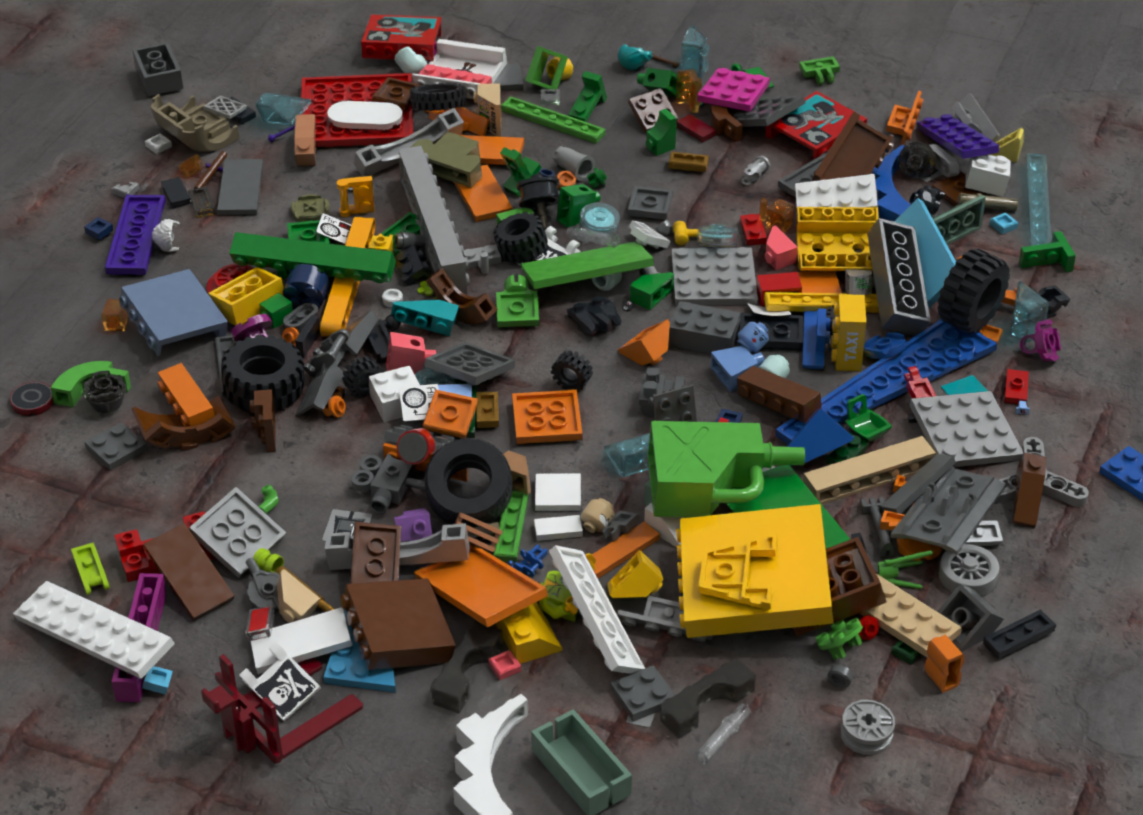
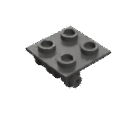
[648,385,697,422]

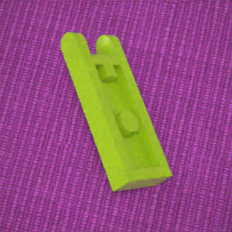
[71,542,110,595]

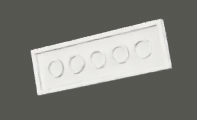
[549,545,645,674]

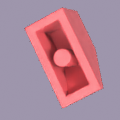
[765,226,798,270]

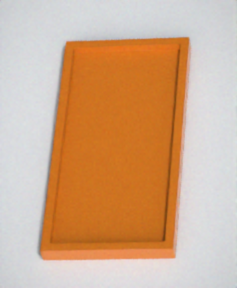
[414,543,548,627]

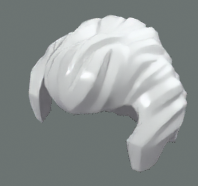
[152,219,180,252]

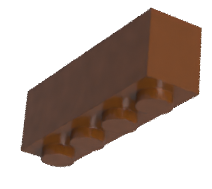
[737,366,822,423]

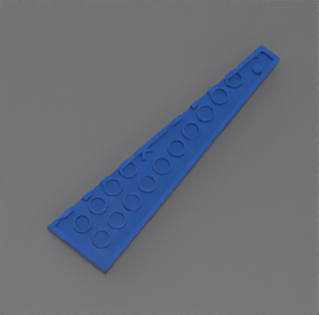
[775,319,997,444]

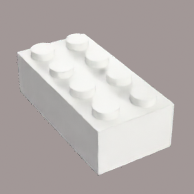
[795,174,879,218]

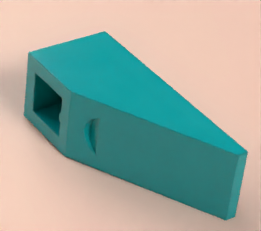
[391,300,459,336]

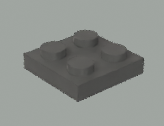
[628,186,673,220]
[85,422,147,471]
[610,665,677,721]

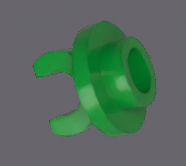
[587,167,608,189]

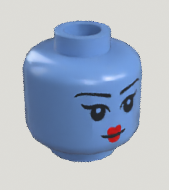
[737,322,769,353]

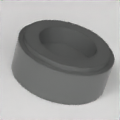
[828,664,854,687]

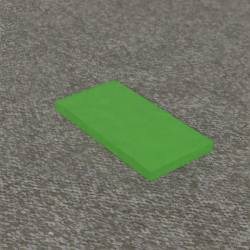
[521,241,654,289]

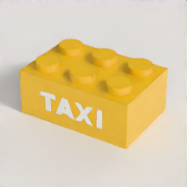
[831,294,866,371]

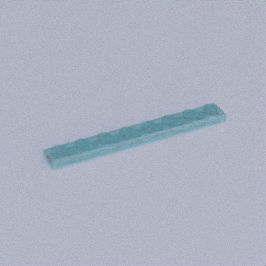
[1026,153,1052,246]

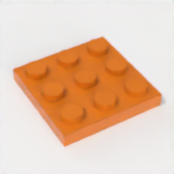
[512,390,583,444]

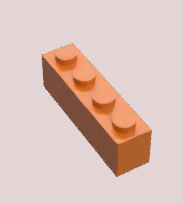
[157,363,215,427]

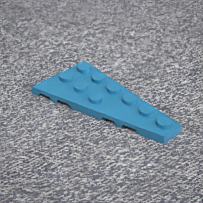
[323,610,396,693]

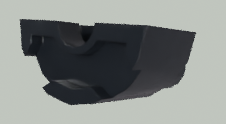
[1021,285,1070,319]

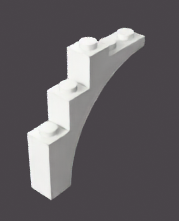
[453,694,528,815]

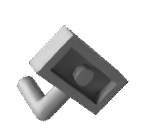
[464,245,501,274]
[965,520,1003,546]

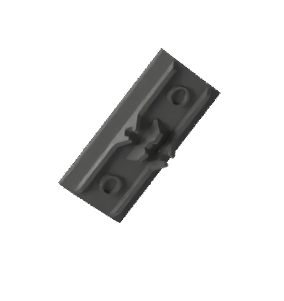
[890,467,1006,555]

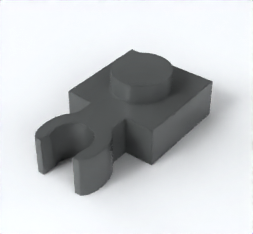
[602,511,640,541]

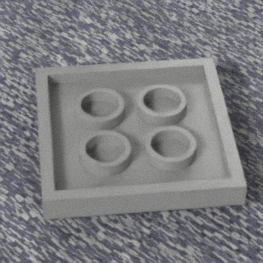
[189,487,286,578]

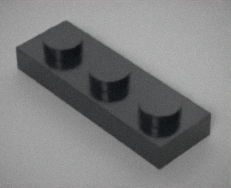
[983,609,1056,659]

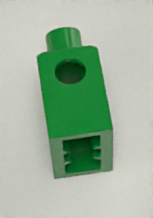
[637,68,684,98]
[556,184,601,229]

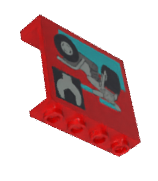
[361,14,442,61]
[765,91,867,160]

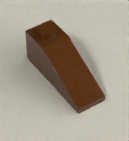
[1012,452,1047,528]

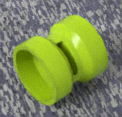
[253,548,284,572]

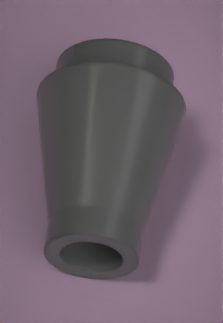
[395,231,425,251]

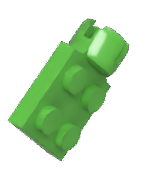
[496,275,539,327]

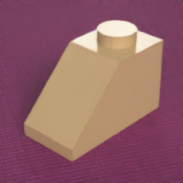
[277,569,320,623]

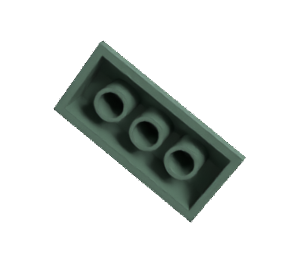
[932,195,986,245]

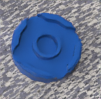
[864,332,906,359]

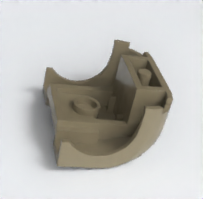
[151,94,240,152]

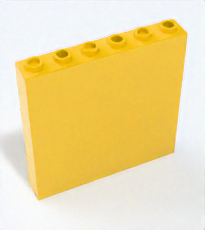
[676,504,833,638]

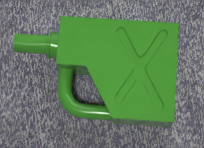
[647,421,805,517]

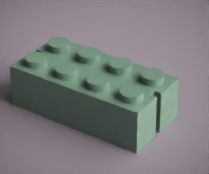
[531,709,632,815]

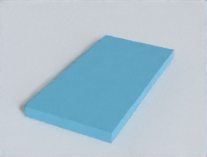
[894,198,956,309]

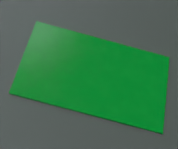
[726,465,851,549]

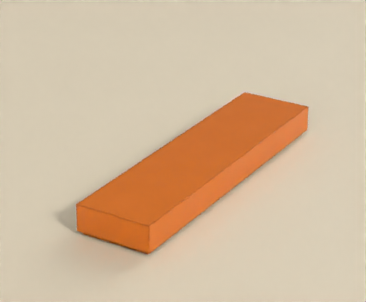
[592,521,660,578]

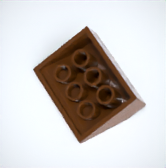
[793,537,887,637]

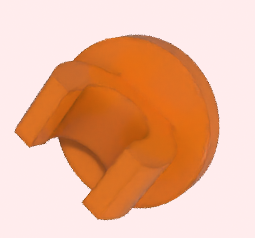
[282,327,299,347]
[322,395,346,417]

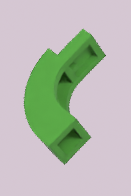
[51,361,131,407]

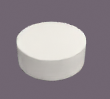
[382,289,403,307]

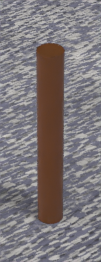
[194,151,228,193]

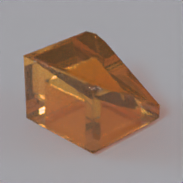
[178,154,205,178]

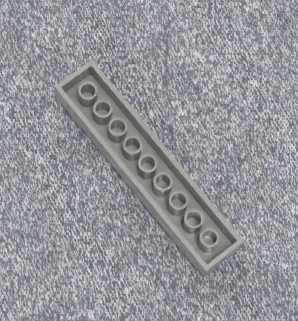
[398,146,470,294]

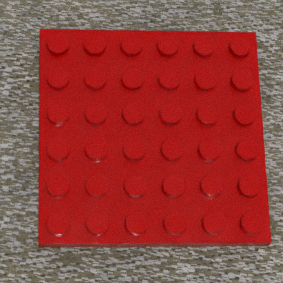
[300,73,413,147]

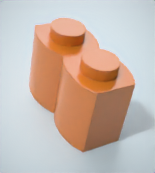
[924,634,965,693]

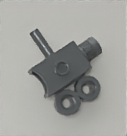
[351,454,426,514]

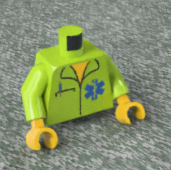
[538,553,596,622]

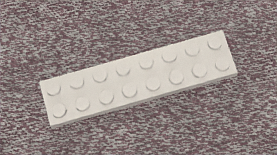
[13,581,175,679]

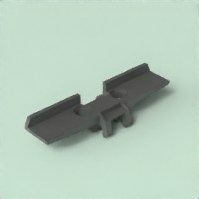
[296,310,377,416]

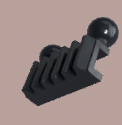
[366,314,401,364]

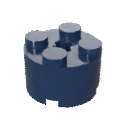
[283,264,329,310]

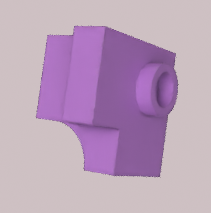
[394,508,432,541]

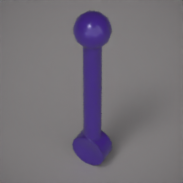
[268,125,295,142]

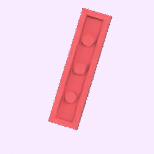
[419,64,492,84]

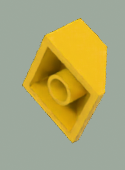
[607,550,663,598]

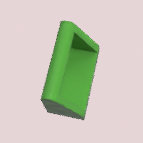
[525,46,568,92]

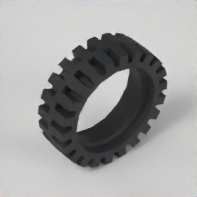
[410,83,466,111]

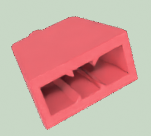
[386,332,436,375]

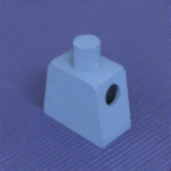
[710,346,765,392]

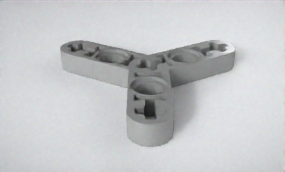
[995,437,1089,507]

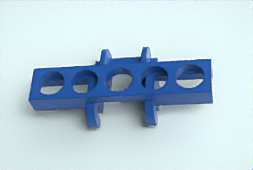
[508,544,548,578]

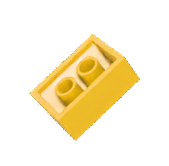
[208,267,284,326]
[495,602,562,664]

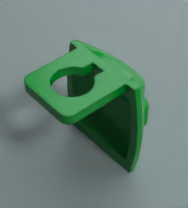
[845,394,892,441]

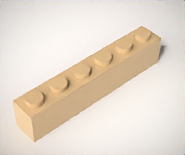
[803,436,936,505]

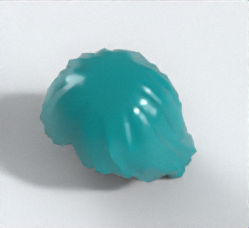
[617,44,653,71]

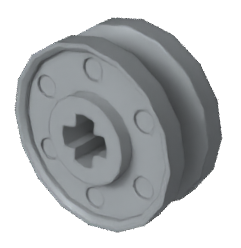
[840,700,895,755]

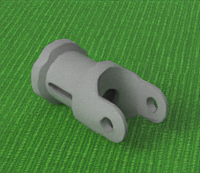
[741,155,770,185]

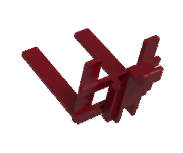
[201,654,363,764]

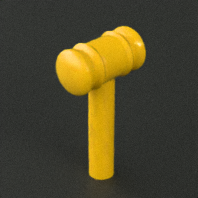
[673,221,721,246]

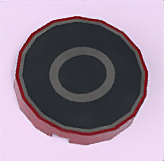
[9,382,54,416]

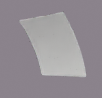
[747,303,791,316]

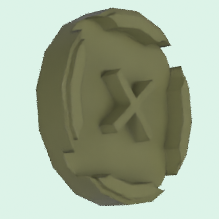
[290,194,330,222]

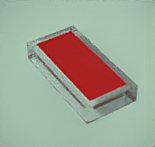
[245,604,275,641]

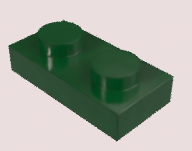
[826,433,869,465]

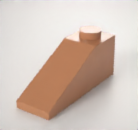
[295,114,316,166]

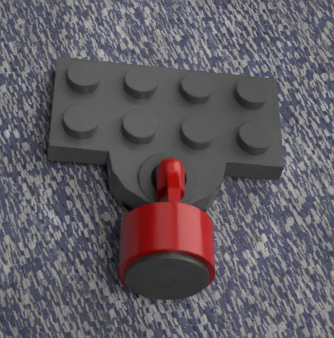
[384,425,455,464]

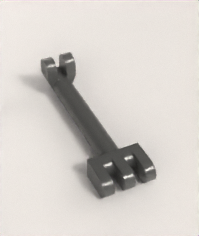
[860,497,894,557]

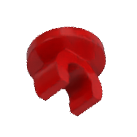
[858,616,879,640]

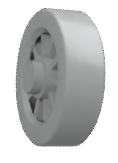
[939,544,1000,596]

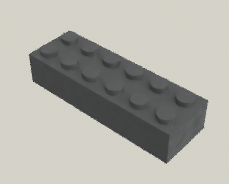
[867,218,931,336]

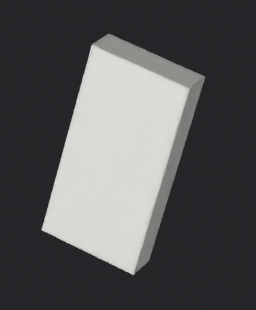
[534,515,583,541]

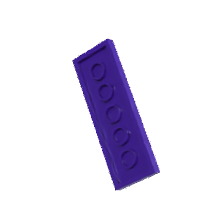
[917,114,999,159]
[105,195,166,275]

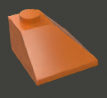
[618,319,670,366]

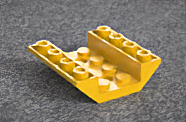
[796,207,878,271]

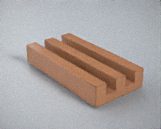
[455,512,503,552]

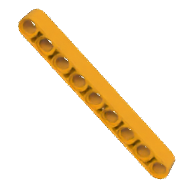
[320,217,375,337]

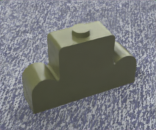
[411,132,482,188]

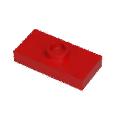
[1004,369,1029,404]

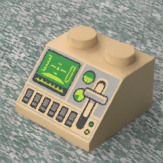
[474,84,501,136]

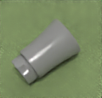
[553,146,596,181]

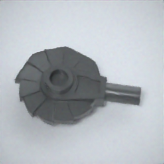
[245,558,279,611]

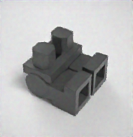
[639,368,685,417]

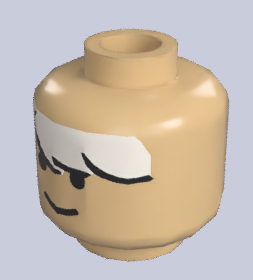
[581,498,615,533]

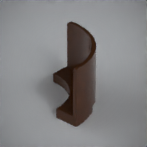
[132,395,236,450]

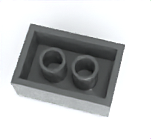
[132,42,183,96]
[668,301,740,354]

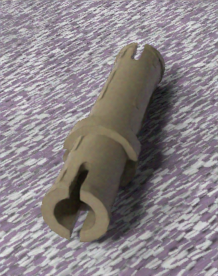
[957,193,1018,211]

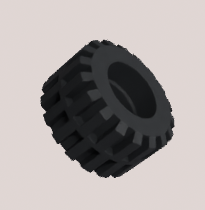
[493,212,548,263]

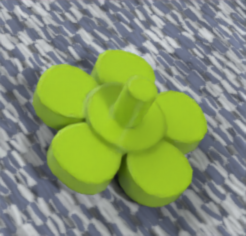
[417,280,434,296]

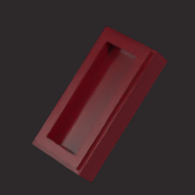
[677,114,716,143]

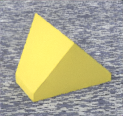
[989,127,1024,163]

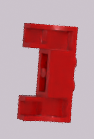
[114,511,217,582]

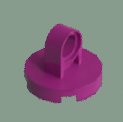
[231,314,273,341]
[1019,319,1061,362]

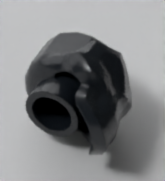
[909,185,946,215]

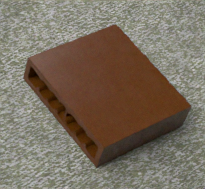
[341,578,456,670]

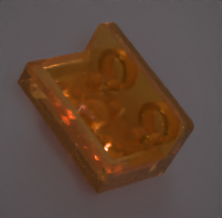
[676,69,702,113]

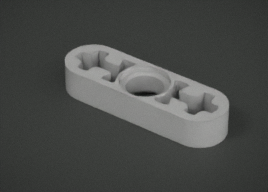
[924,144,959,178]

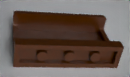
[812,112,894,181]

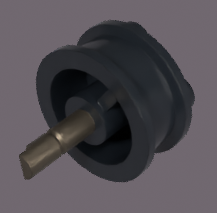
[517,174,560,228]

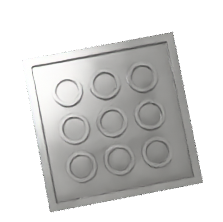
[671,247,758,306]
[909,391,1024,467]

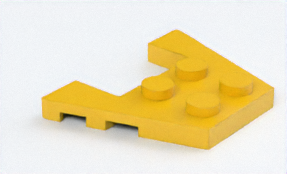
[699,534,777,610]

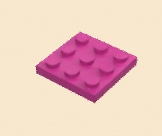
[697,68,770,112]

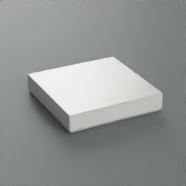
[535,474,581,511]

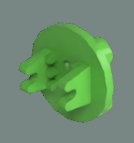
[815,618,863,660]

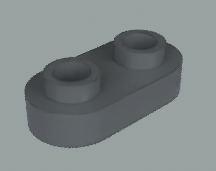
[283,303,319,332]

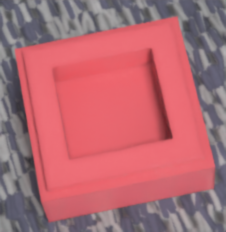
[488,650,521,680]

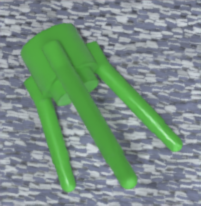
[877,550,933,589]

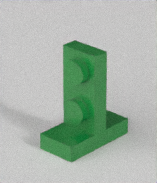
[568,71,607,122]
[500,147,542,197]
[1019,231,1076,272]

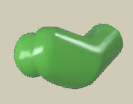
[258,485,279,514]

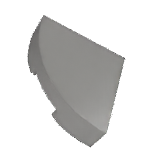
[111,182,140,198]

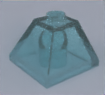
[255,92,312,126]

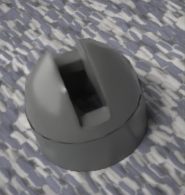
[656,219,673,237]

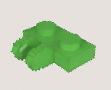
[799,56,840,85]

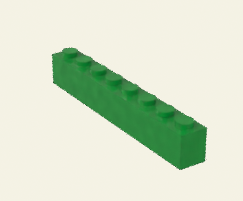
[229,232,396,284]

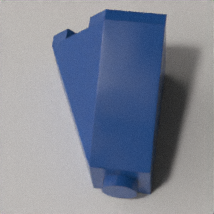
[786,408,855,463]

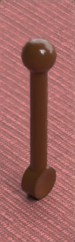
[651,53,679,68]

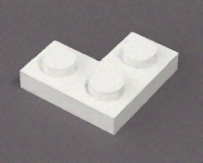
[629,220,671,249]

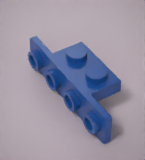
[802,309,830,369]

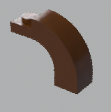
[711,104,743,142]
[426,268,498,324]

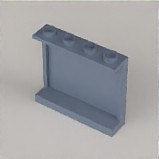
[119,269,228,356]

